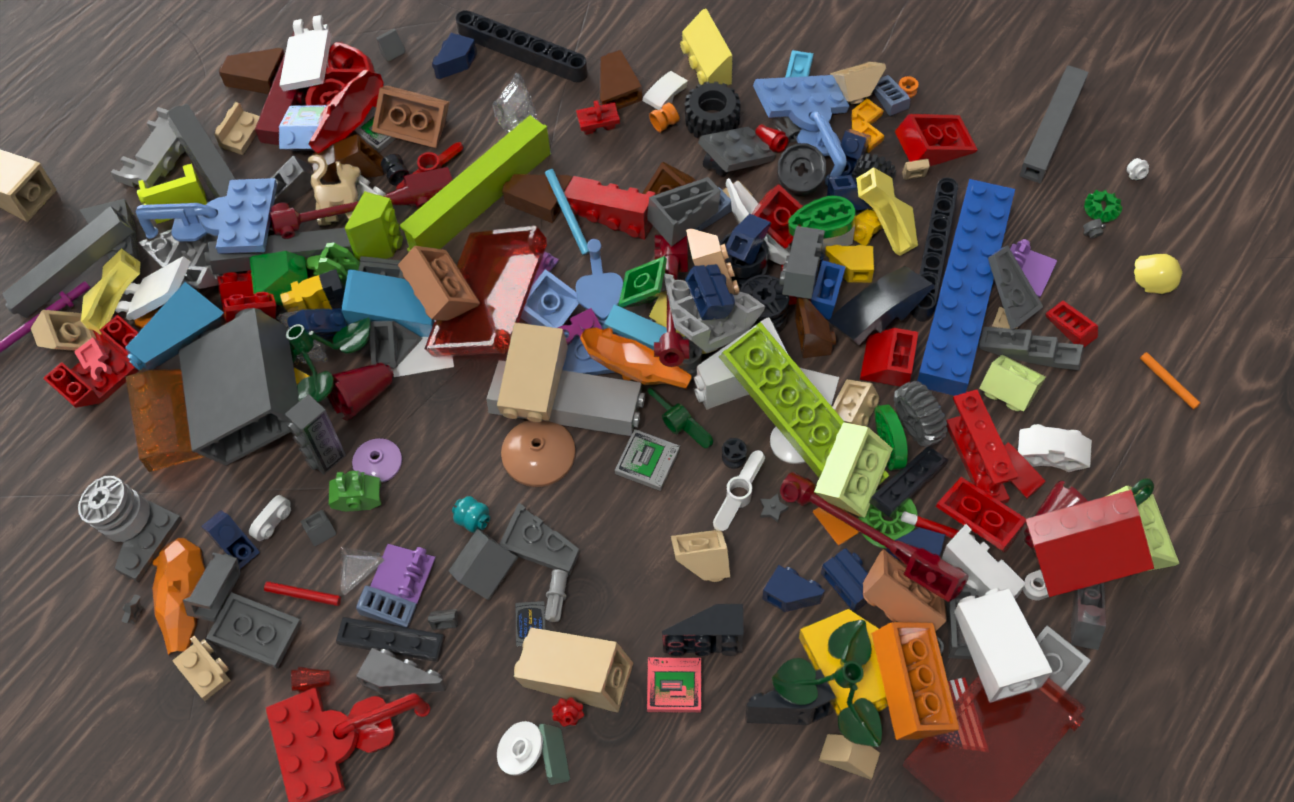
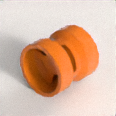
[649,102,680,132]

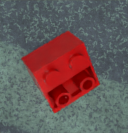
[860,328,918,387]

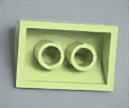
[814,422,893,518]
[1105,486,1180,572]

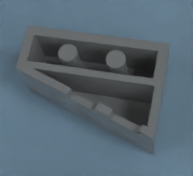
[80,199,141,269]

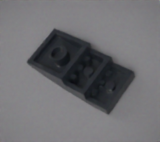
[828,266,935,345]

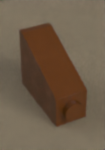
[219,48,285,94]
[600,50,643,110]
[312,134,384,182]
[502,174,573,224]

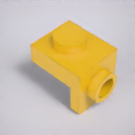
[853,209,883,246]

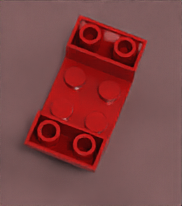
[217,270,276,324]
[43,315,139,408]

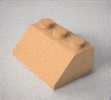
[686,229,740,295]

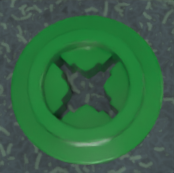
[1084,189,1123,222]

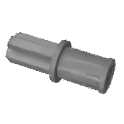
[545,570,568,622]

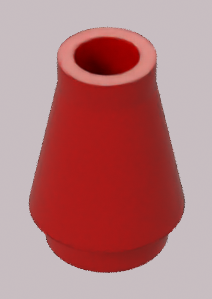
[755,124,788,152]

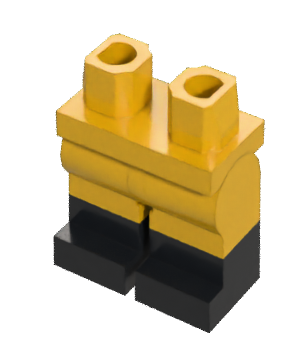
[280,269,345,317]

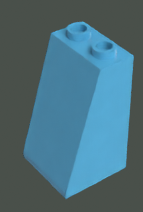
[342,270,441,337]
[125,282,225,372]

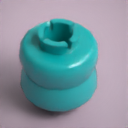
[452,496,490,533]

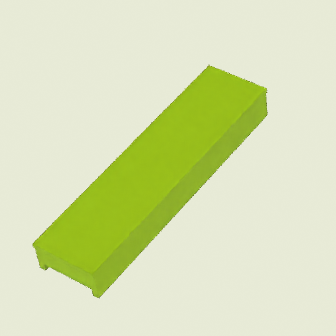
[400,115,551,252]
[719,322,889,486]

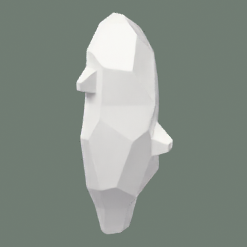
[726,178,791,264]

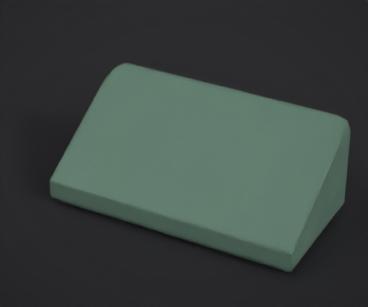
[538,724,570,785]

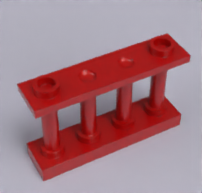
[946,389,1019,504]

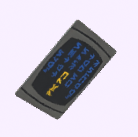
[515,601,545,646]

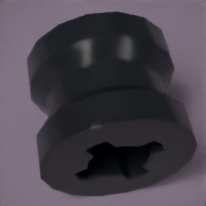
[722,438,747,469]

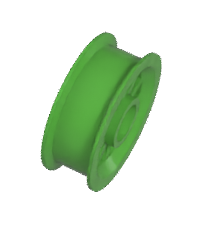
[859,490,917,548]

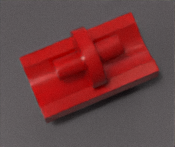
[576,101,620,135]

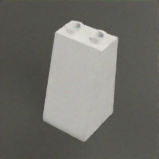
[694,318,788,410]
[954,588,1052,702]

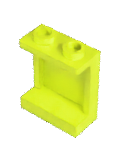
[137,164,208,224]

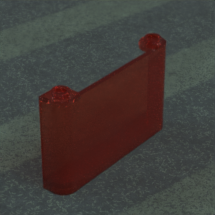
[424,226,547,357]
[902,676,1086,802]

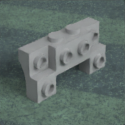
[111,107,185,188]

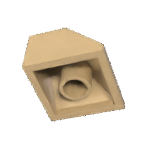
[830,62,886,104]
[31,310,96,351]
[671,530,730,582]

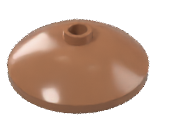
[501,420,575,487]

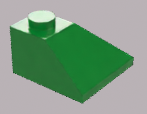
[250,251,308,307]
[618,256,667,308]

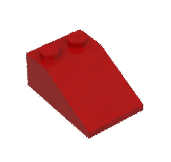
[895,114,978,166]

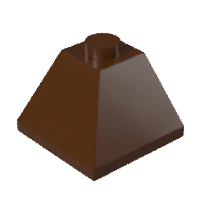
[642,162,696,195]
[795,297,836,358]

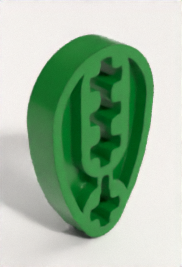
[788,196,855,239]
[874,405,908,471]

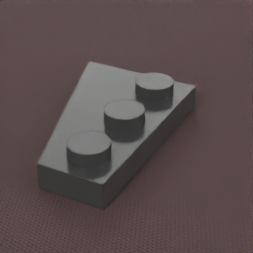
[988,245,1043,330]
[115,500,182,583]
[500,503,580,575]

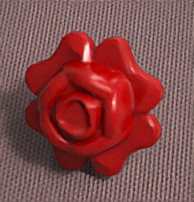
[552,697,584,727]

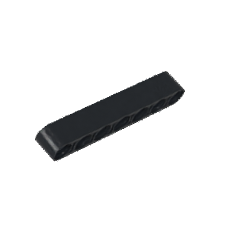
[455,10,588,83]
[912,177,958,322]

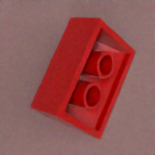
[936,477,1026,553]

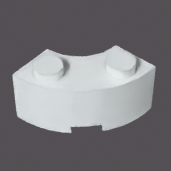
[1018,424,1092,472]

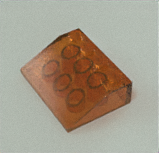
[126,369,205,472]

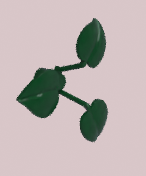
[286,317,371,402]
[772,620,882,747]

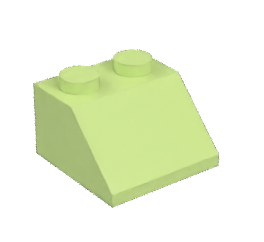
[979,355,1046,412]

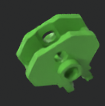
[306,243,360,288]
[329,471,381,512]

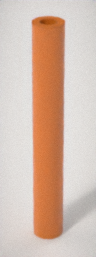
[1140,352,1201,410]

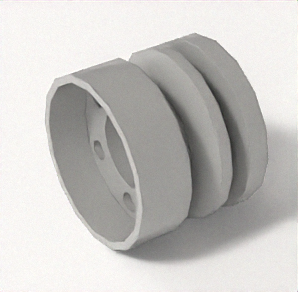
[78,476,150,542]

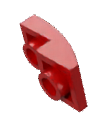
[1004,442,1046,499]

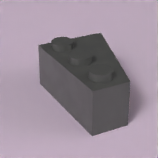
[647,177,721,246]
[779,226,825,299]

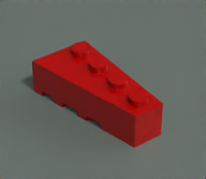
[564,176,655,240]

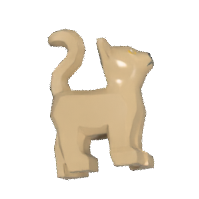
[308,155,361,226]

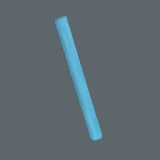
[545,169,590,255]

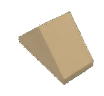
[819,734,880,780]

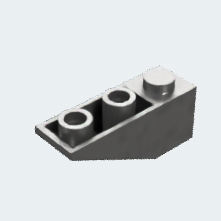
[271,156,314,205]
[1071,583,1106,650]
[356,648,446,695]

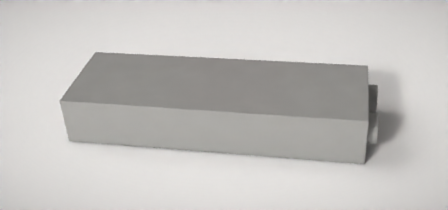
[486,360,645,436]

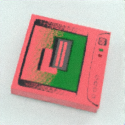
[647,658,701,713]

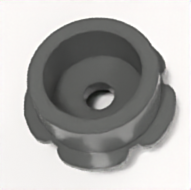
[1083,219,1106,239]

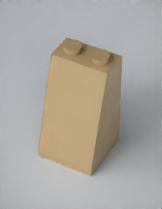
[0,150,57,222]
[497,322,568,422]
[514,628,633,713]

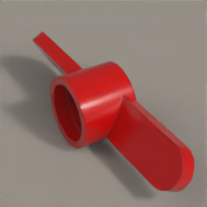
[396,142,464,189]

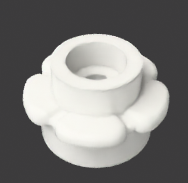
[1127,158,1149,180]

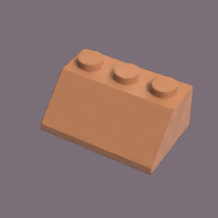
[372,85,450,148]
[398,246,480,321]
[863,549,946,632]

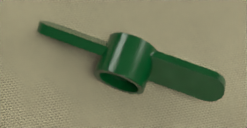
[647,387,713,448]

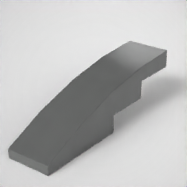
[979,327,1084,370]

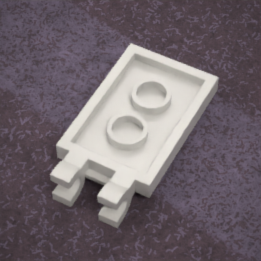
[279,15,332,91]
[115,256,191,321]

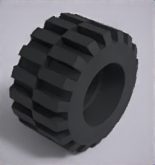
[685,81,740,138]

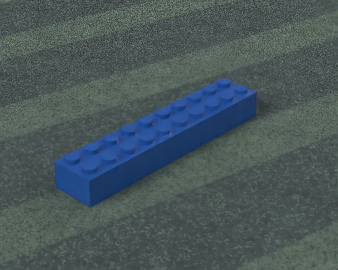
[917,179,1015,396]

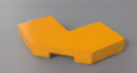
[851,98,885,153]

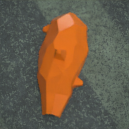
[580,327,691,388]
[153,538,205,655]

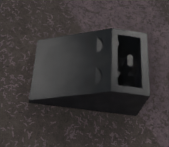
[662,604,744,656]
[745,669,836,725]

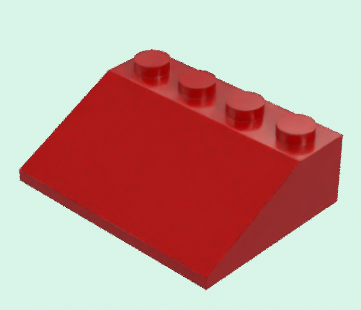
[1025,490,1155,597]

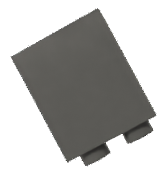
[179,308,299,465]

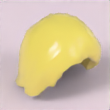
[1134,254,1182,294]

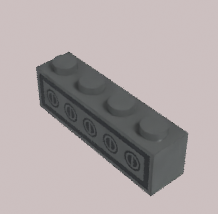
[285,394,346,475]

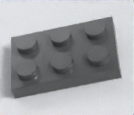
[698,127,776,172]
[206,592,302,669]

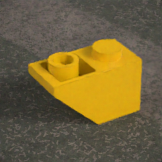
[825,245,874,283]

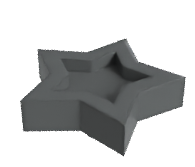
[760,494,788,523]
[121,595,144,624]

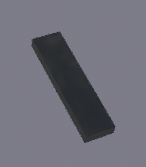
[869,446,948,518]
[336,617,445,662]

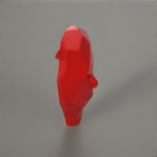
[309,70,384,153]

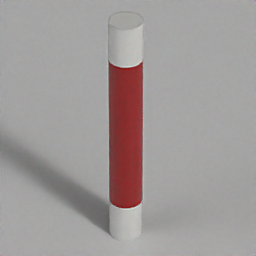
[901,511,975,539]

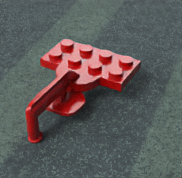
[266,688,430,802]

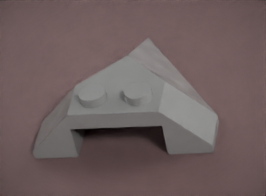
[139,229,224,289]
[664,273,765,353]

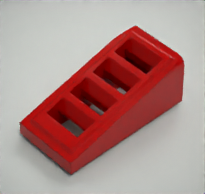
[1045,301,1098,348]

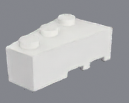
[942,524,1026,599]

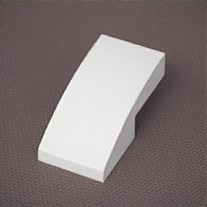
[643,71,688,110]

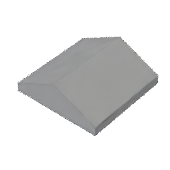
[1036,625,1091,702]

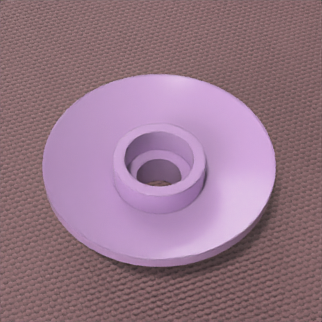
[352,438,402,483]

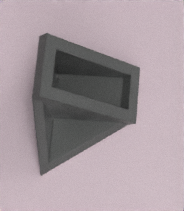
[369,321,423,368]

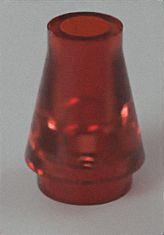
[291,667,330,693]

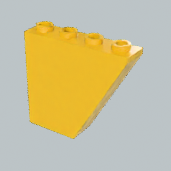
[799,609,888,716]

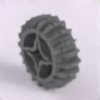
[894,381,947,447]

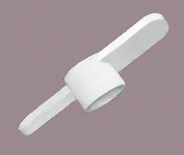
[713,450,765,531]

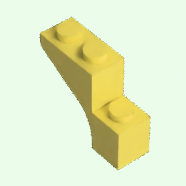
[856,168,918,256]
[81,249,140,335]

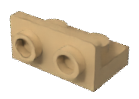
[215,102,260,155]
[832,379,879,427]
[172,636,231,701]

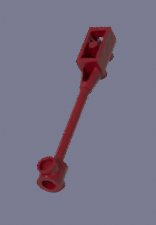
[270,167,452,239]
[654,234,689,367]
[780,472,969,602]

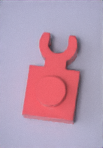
[74,337,112,382]

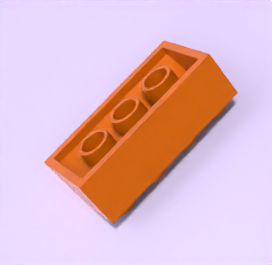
[871,622,959,740]

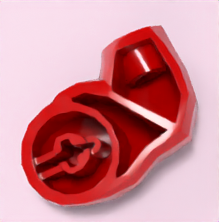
[305,42,376,106]

